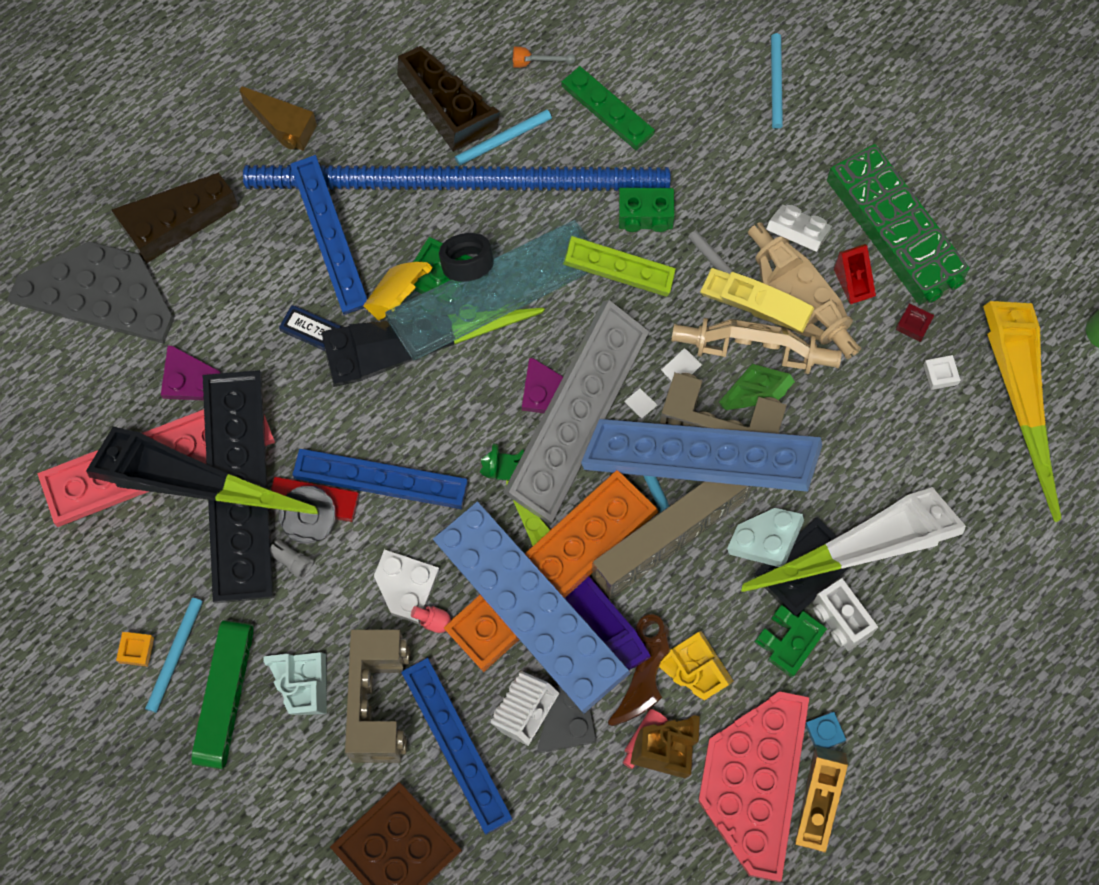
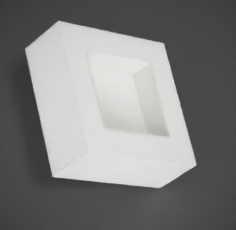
[923,355,961,390]

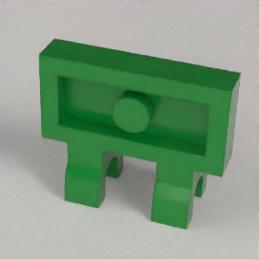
[754,605,827,678]

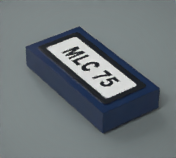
[279,305,341,351]

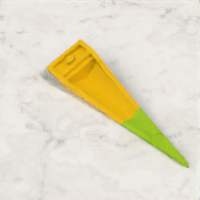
[983,301,1061,522]

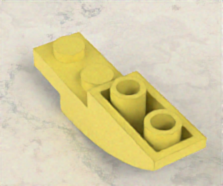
[700,268,814,333]

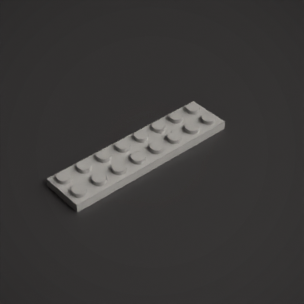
[503,300,649,523]

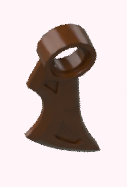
[608,614,670,726]

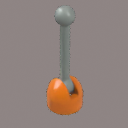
[513,46,576,68]

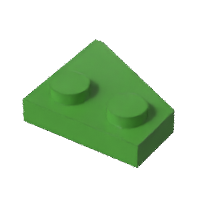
[719,364,795,410]

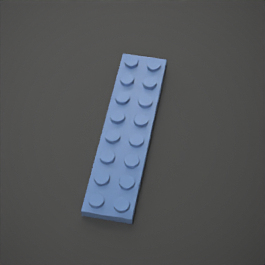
[581,419,822,492]
[433,501,630,714]

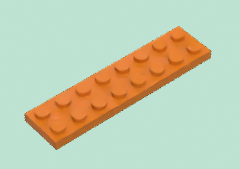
[444,470,658,672]

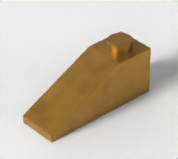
[239,86,317,151]
[795,746,848,852]

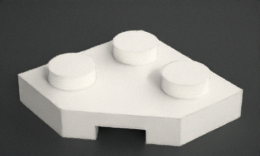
[374,549,440,624]

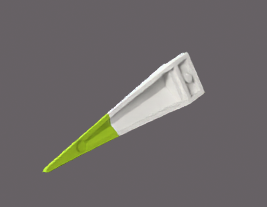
[741,487,966,592]

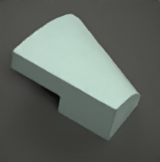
[264,652,327,715]

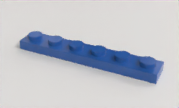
[290,155,367,315]
[293,449,468,509]
[401,658,513,835]

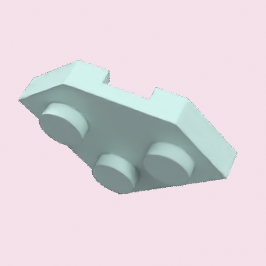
[727,508,804,567]

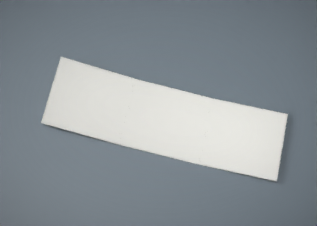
[624,348,702,418]

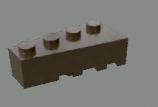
[397,46,500,152]
[111,172,239,263]

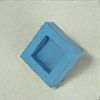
[805,712,846,749]

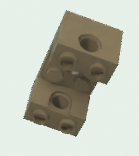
[660,372,787,434]
[345,630,410,763]

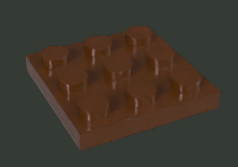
[330,782,463,885]

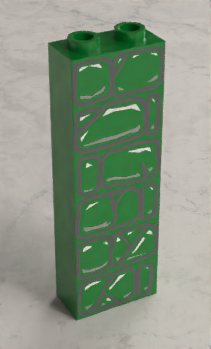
[827,144,970,305]

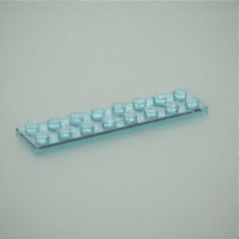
[385,220,589,361]

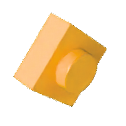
[116,632,154,667]

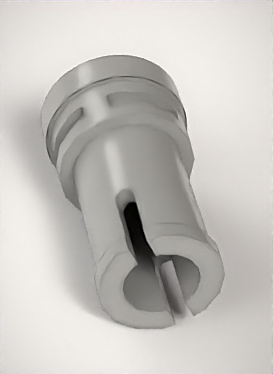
[270,540,314,579]

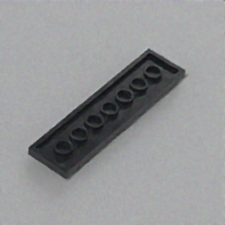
[202,370,274,603]

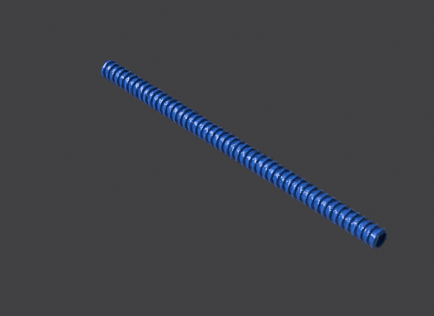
[243,165,670,191]

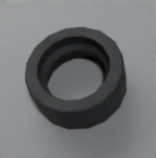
[439,233,494,282]

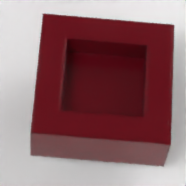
[896,303,935,342]

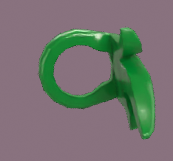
[480,443,524,481]

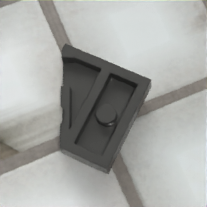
[537,687,596,754]

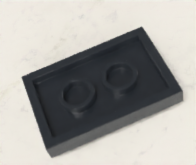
[754,517,853,617]

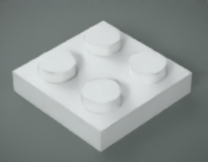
[766,204,832,252]

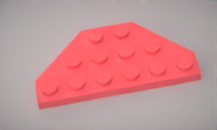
[698,691,809,882]

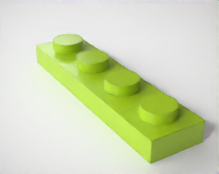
[563,236,676,297]

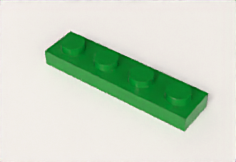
[561,66,655,151]

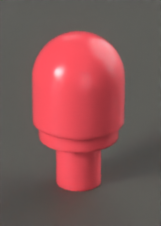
[411,606,451,633]

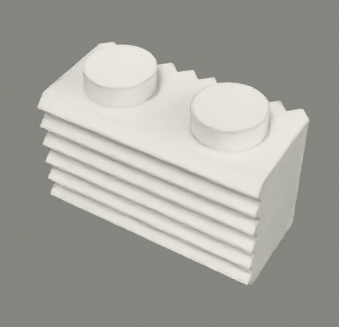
[491,671,559,746]

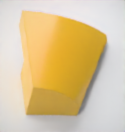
[363,262,433,321]
[658,631,734,701]

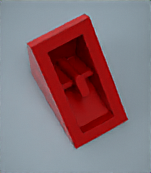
[834,244,876,304]

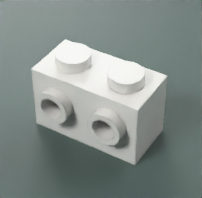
[813,578,878,651]

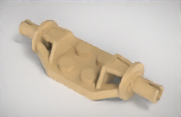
[748,222,861,359]
[671,318,842,374]

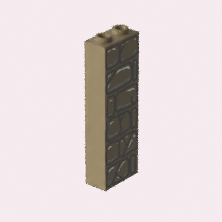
[592,482,752,600]

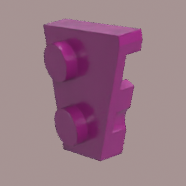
[161,346,220,401]
[522,358,563,413]

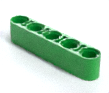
[191,620,254,769]

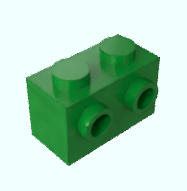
[619,188,674,232]

